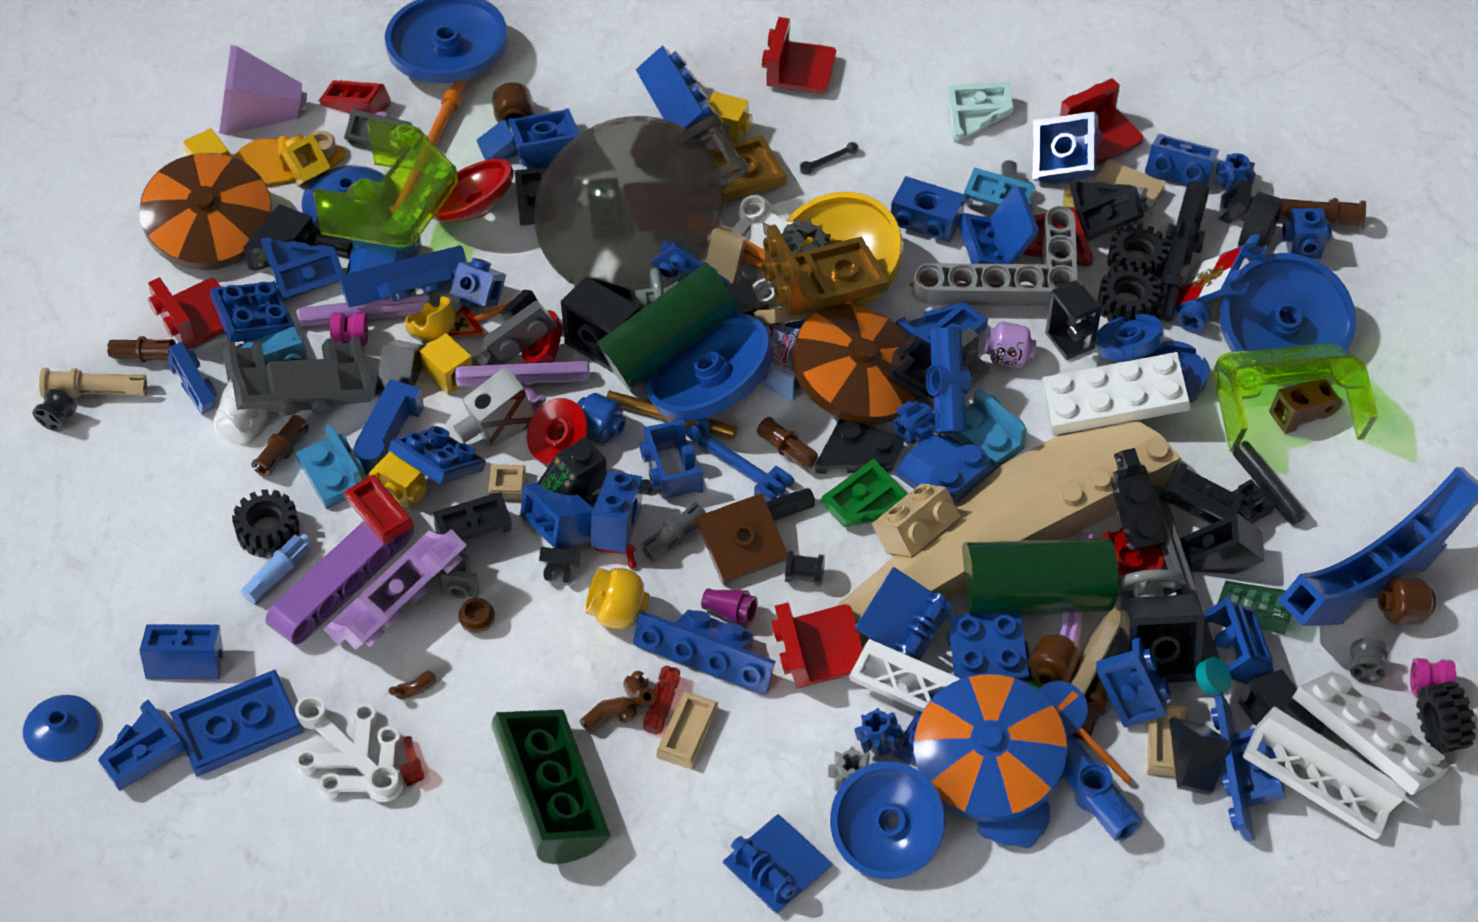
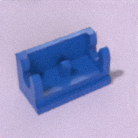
[139,624,223,679]

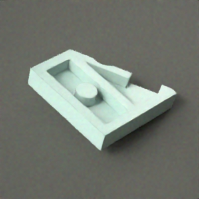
[947,82,1013,142]

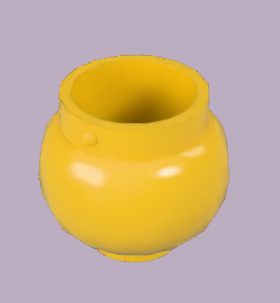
[584,568,650,630]

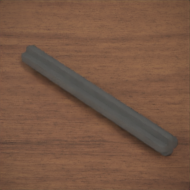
[1152,485,1219,661]

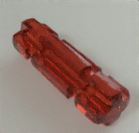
[643,665,681,735]

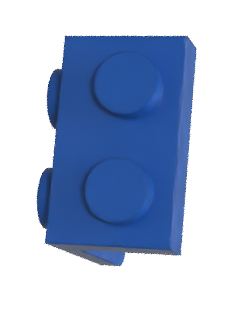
[957,186,1038,264]

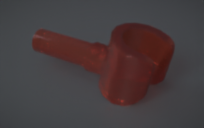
[399,736,425,787]

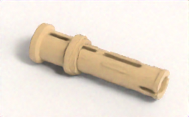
[39,368,148,399]

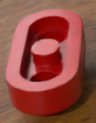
[521,310,563,364]

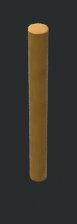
[606,390,738,440]

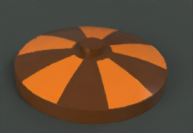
[140,153,272,270]
[791,304,918,425]

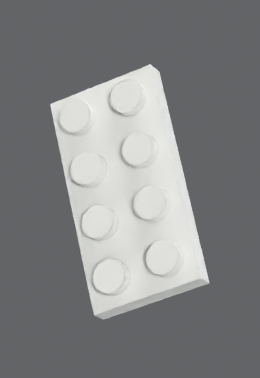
[1042,352,1190,435]
[1292,671,1451,796]

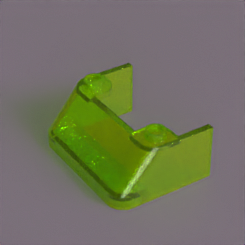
[313,119,458,247]
[1213,343,1378,452]

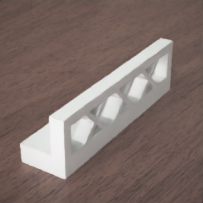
[849,639,960,712]
[1243,707,1406,840]

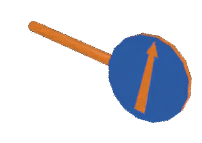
[1039,681,1131,783]

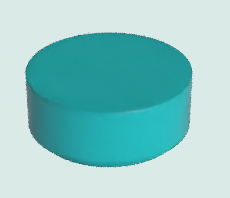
[1196,657,1232,697]

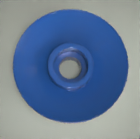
[23,695,99,762]

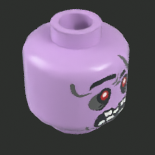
[985,322,1036,369]

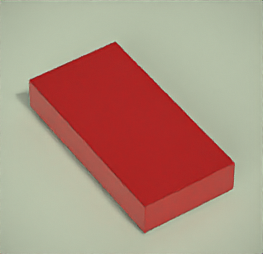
[344,474,414,545]

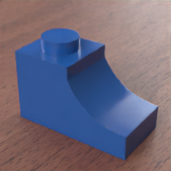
[520,483,593,548]

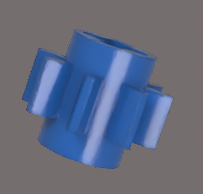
[1215,153,1256,190]
[893,401,935,444]
[854,708,904,757]

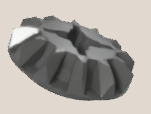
[782,219,831,253]

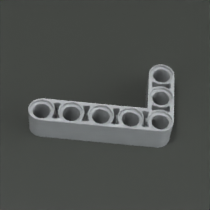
[913,205,1077,306]

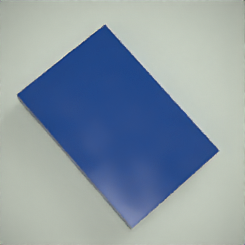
[170,670,303,777]

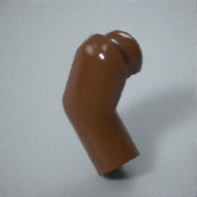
[623,670,656,708]
[580,696,637,734]

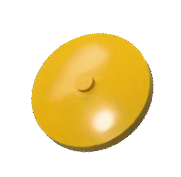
[786,192,904,306]

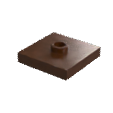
[695,493,788,584]

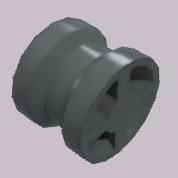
[1350,638,1388,683]

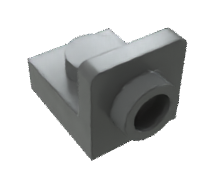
[961,327,990,387]
[440,540,479,598]

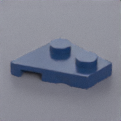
[261,238,344,300]
[896,302,988,343]

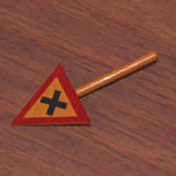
[448,300,512,338]

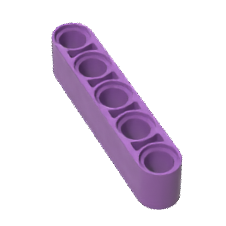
[265,521,414,645]

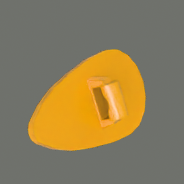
[234,136,346,187]

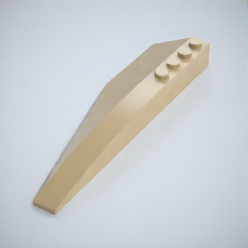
[835,420,1181,644]

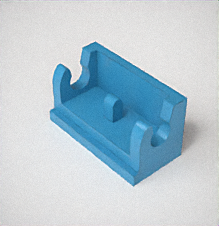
[963,167,1035,210]

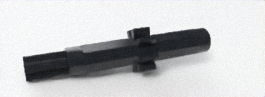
[1155,181,1210,322]

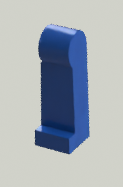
[354,379,424,475]

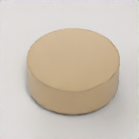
[306,131,336,159]

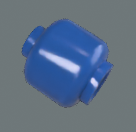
[577,393,626,443]

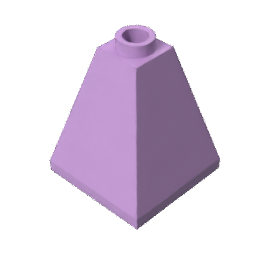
[219,45,307,134]

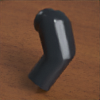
[314,215,353,257]

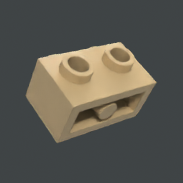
[872,484,961,557]

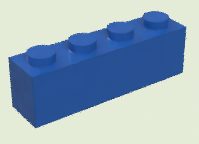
[635,45,721,153]

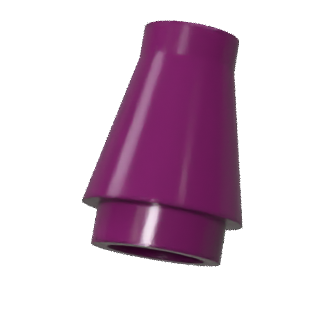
[701,588,758,626]

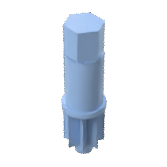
[241,534,311,604]

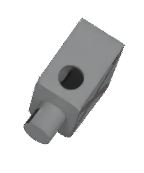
[453,365,534,446]

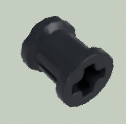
[785,550,825,586]

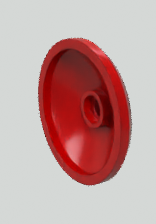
[425,159,514,222]

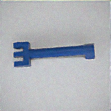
[686,418,795,502]

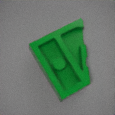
[820,459,908,527]

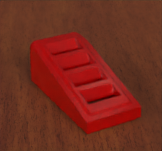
[319,80,391,114]

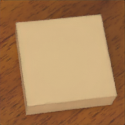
[488,464,527,500]

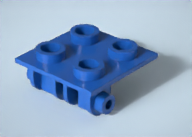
[650,240,729,286]
[854,566,954,661]
[947,612,1029,679]
[722,814,832,914]

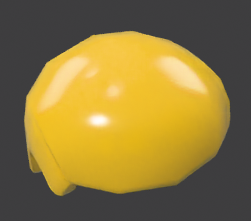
[405,296,456,341]

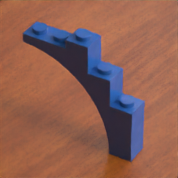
[1278,467,1478,626]

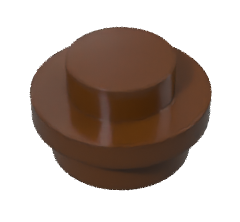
[458,597,495,633]

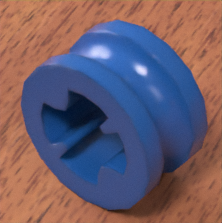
[1177,300,1211,333]

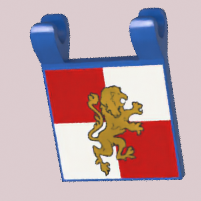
[1176,234,1269,312]

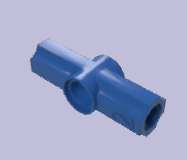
[926,327,971,434]
[1062,736,1142,841]

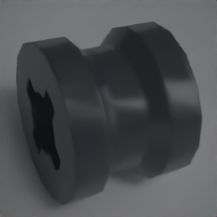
[32,389,77,432]

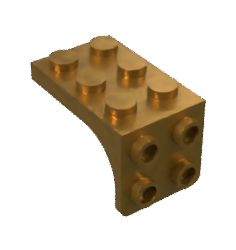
[665,125,787,208]
[761,224,889,317]

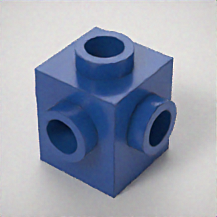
[1282,208,1332,259]
[450,258,507,308]

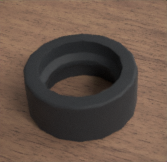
[1238,191,1283,247]

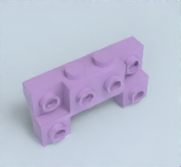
[323,529,467,650]

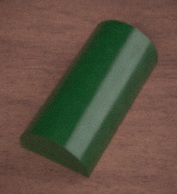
[597,262,739,391]
[962,538,1118,614]
[491,709,611,864]

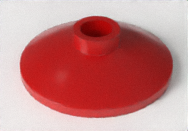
[527,398,588,465]

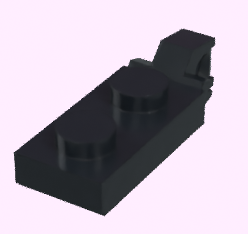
[1111,448,1167,551]

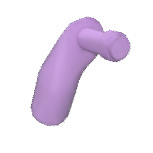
[521,384,546,410]

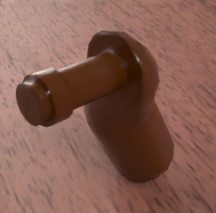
[389,670,437,699]

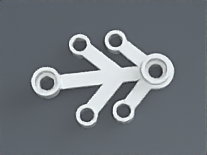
[731,195,793,308]
[295,695,404,802]

